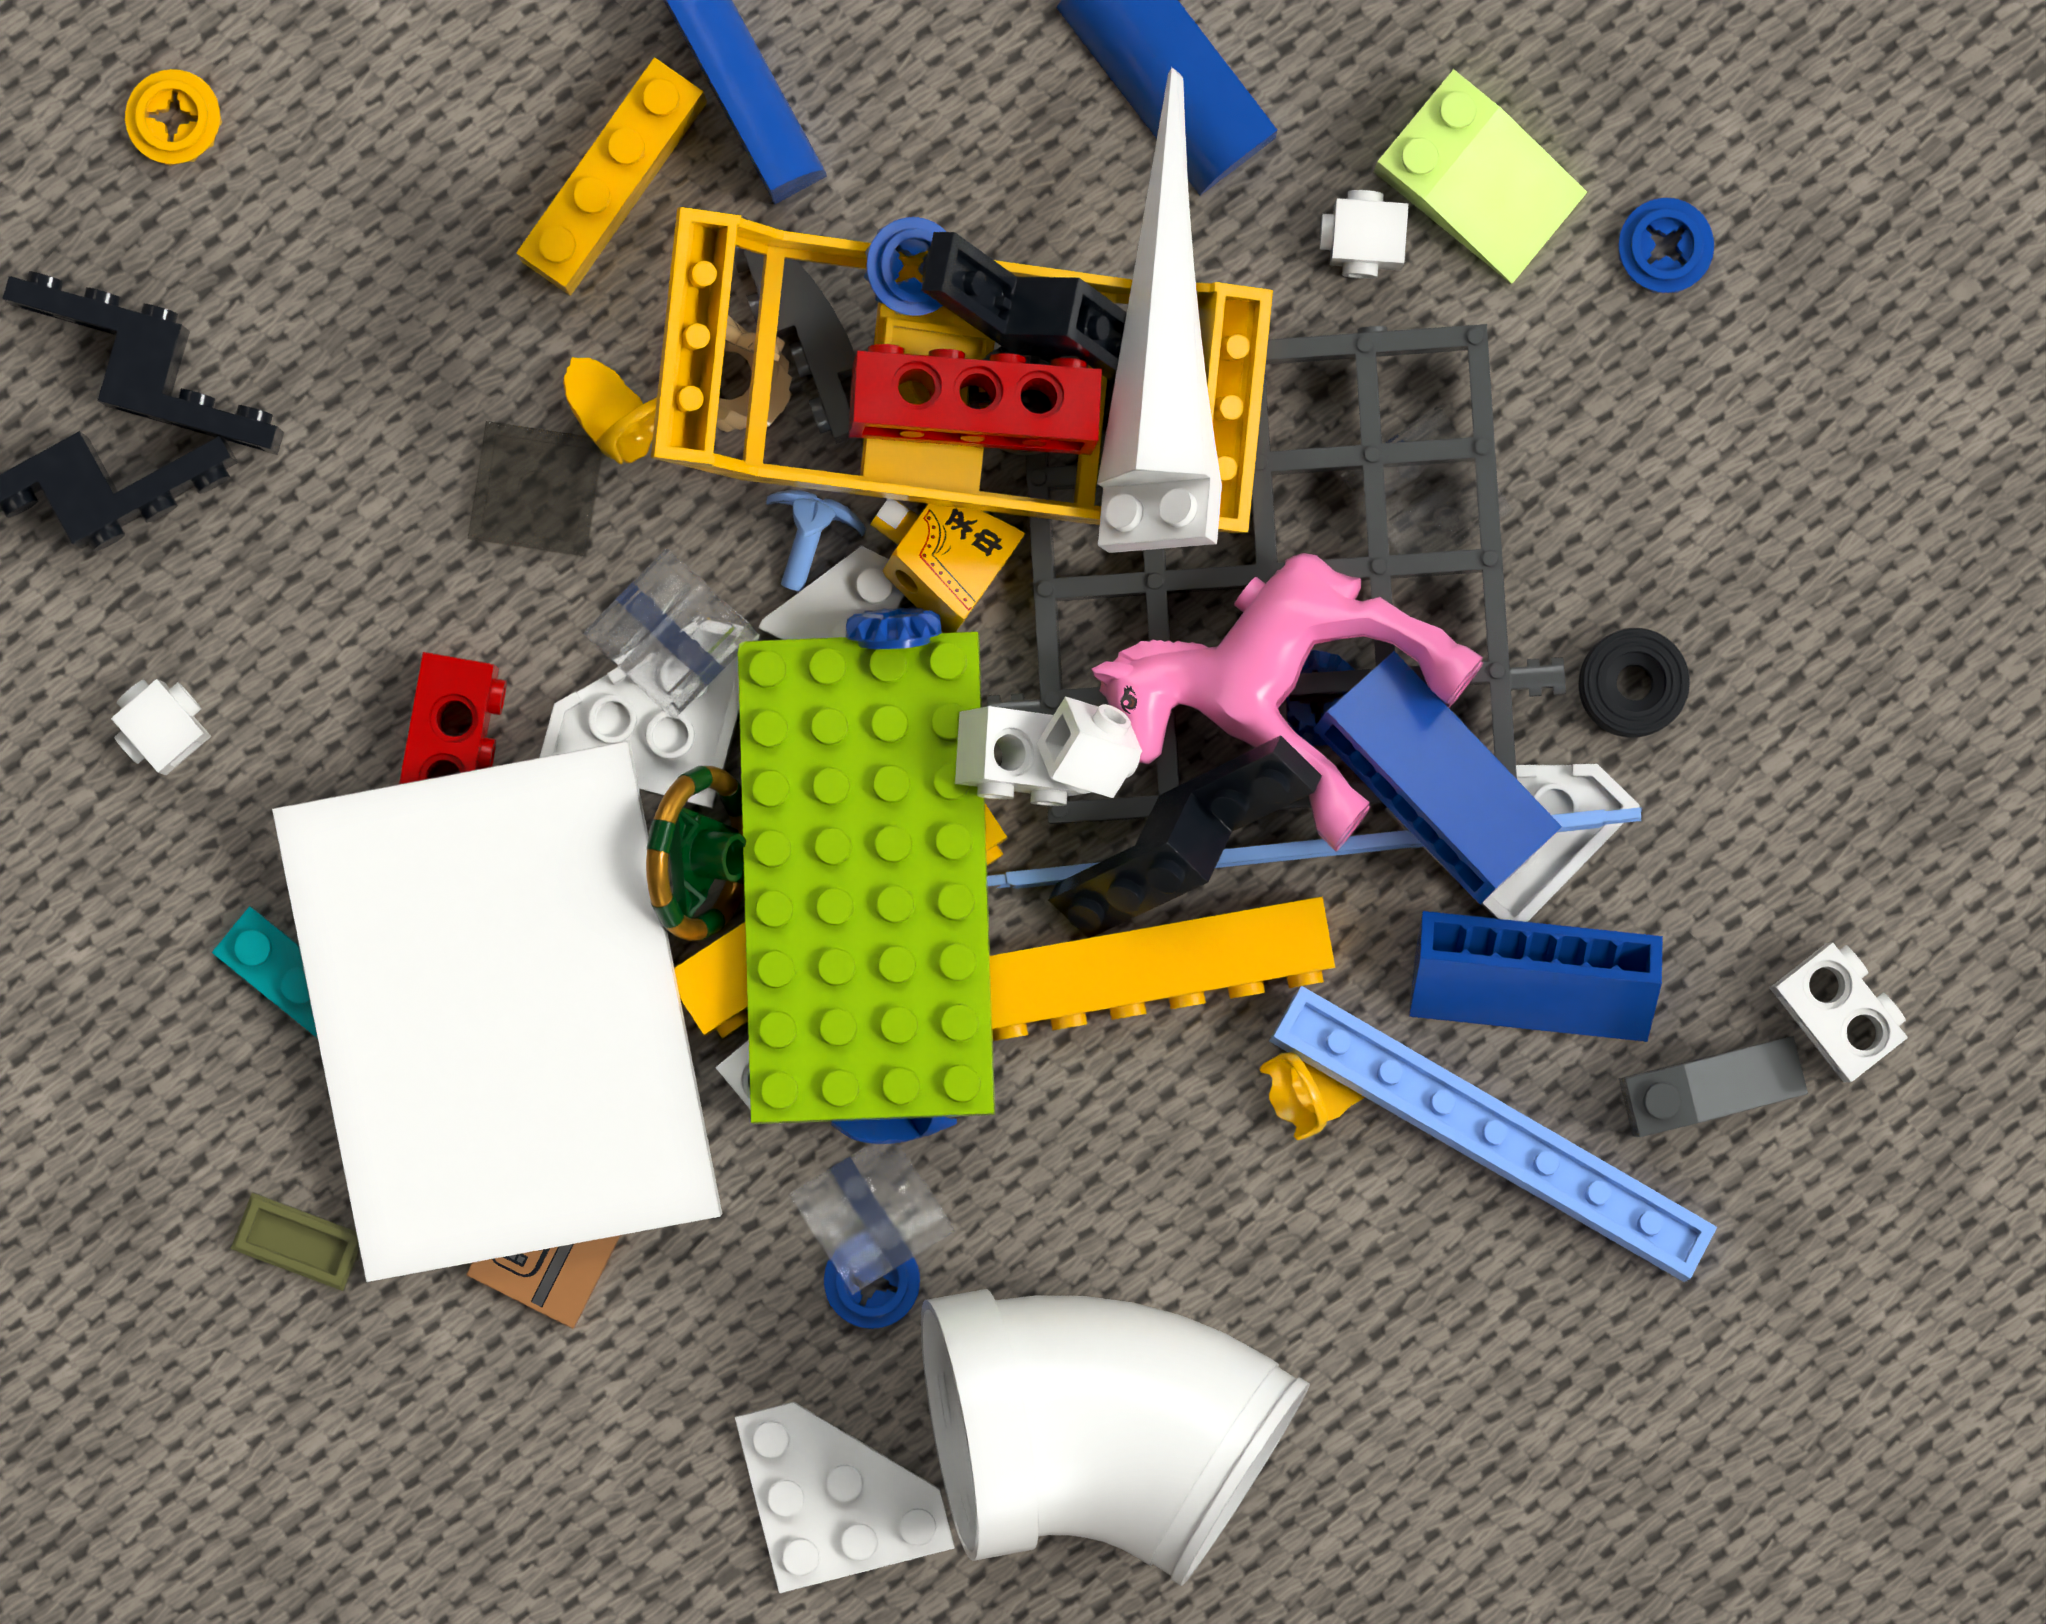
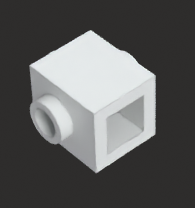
[1320,190,1409,279]
[111,679,211,775]
[1037,696,1142,798]

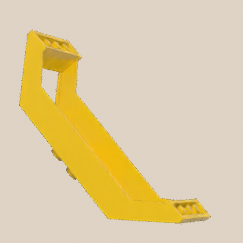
[651,207,1273,533]

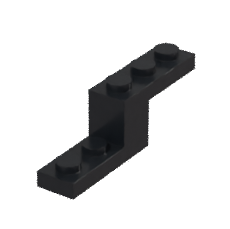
[921,232,1127,384]
[2,271,284,455]
[0,431,238,551]
[1048,736,1322,938]

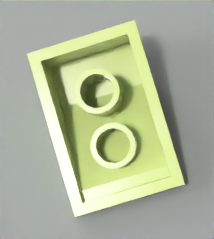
[1374,69,1587,284]

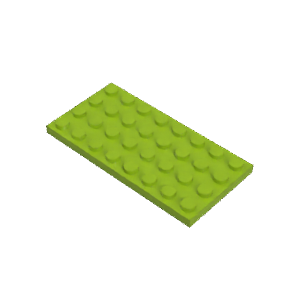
[738,632,995,1124]

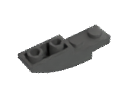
[734,216,856,444]

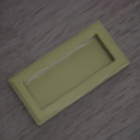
[231,1192,360,1291]

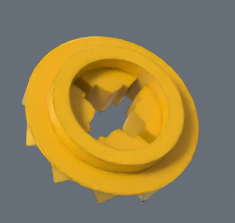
[125,69,222,166]

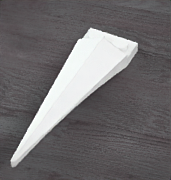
[1097,67,1222,553]

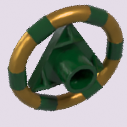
[646,765,746,941]

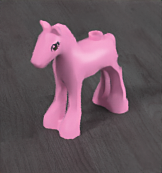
[1091,553,1483,851]

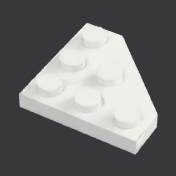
[540,619,761,809]
[1385,764,1640,922]
[735,1402,955,1593]

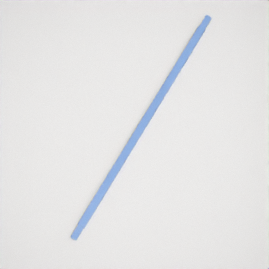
[987,807,1642,889]

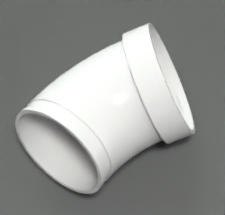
[921,1289,1310,1586]

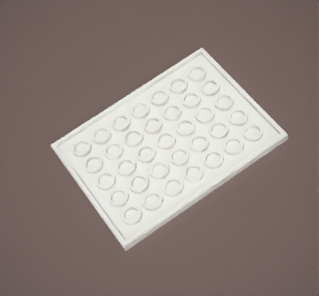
[272,741,722,1282]

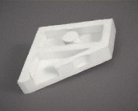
[758,546,905,640]

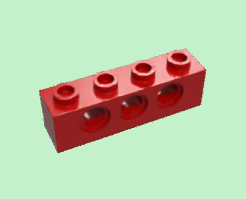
[848,344,1102,455]
[399,652,507,784]

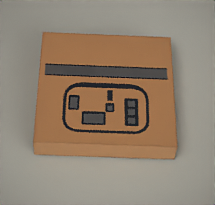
[466,1235,621,1329]

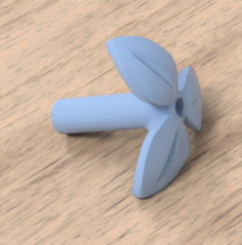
[766,490,866,591]

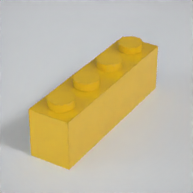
[516,57,707,296]

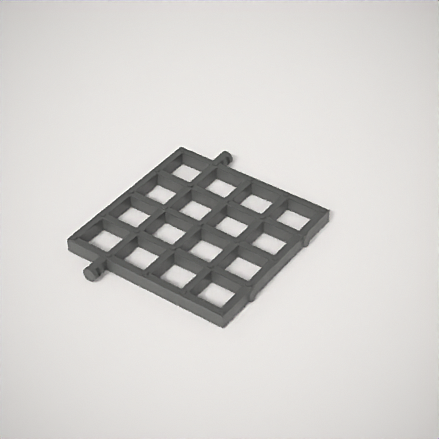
[987,324,1566,824]

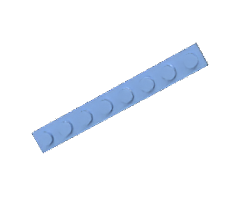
[1269,986,1717,1282]

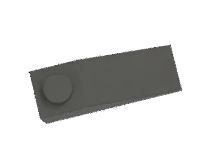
[1618,1036,1808,1137]

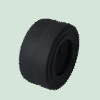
[1578,628,1690,738]

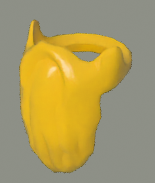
[563,357,657,464]
[1259,1052,1365,1140]

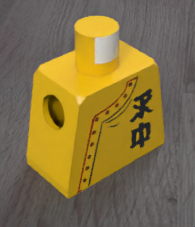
[870,499,1025,633]

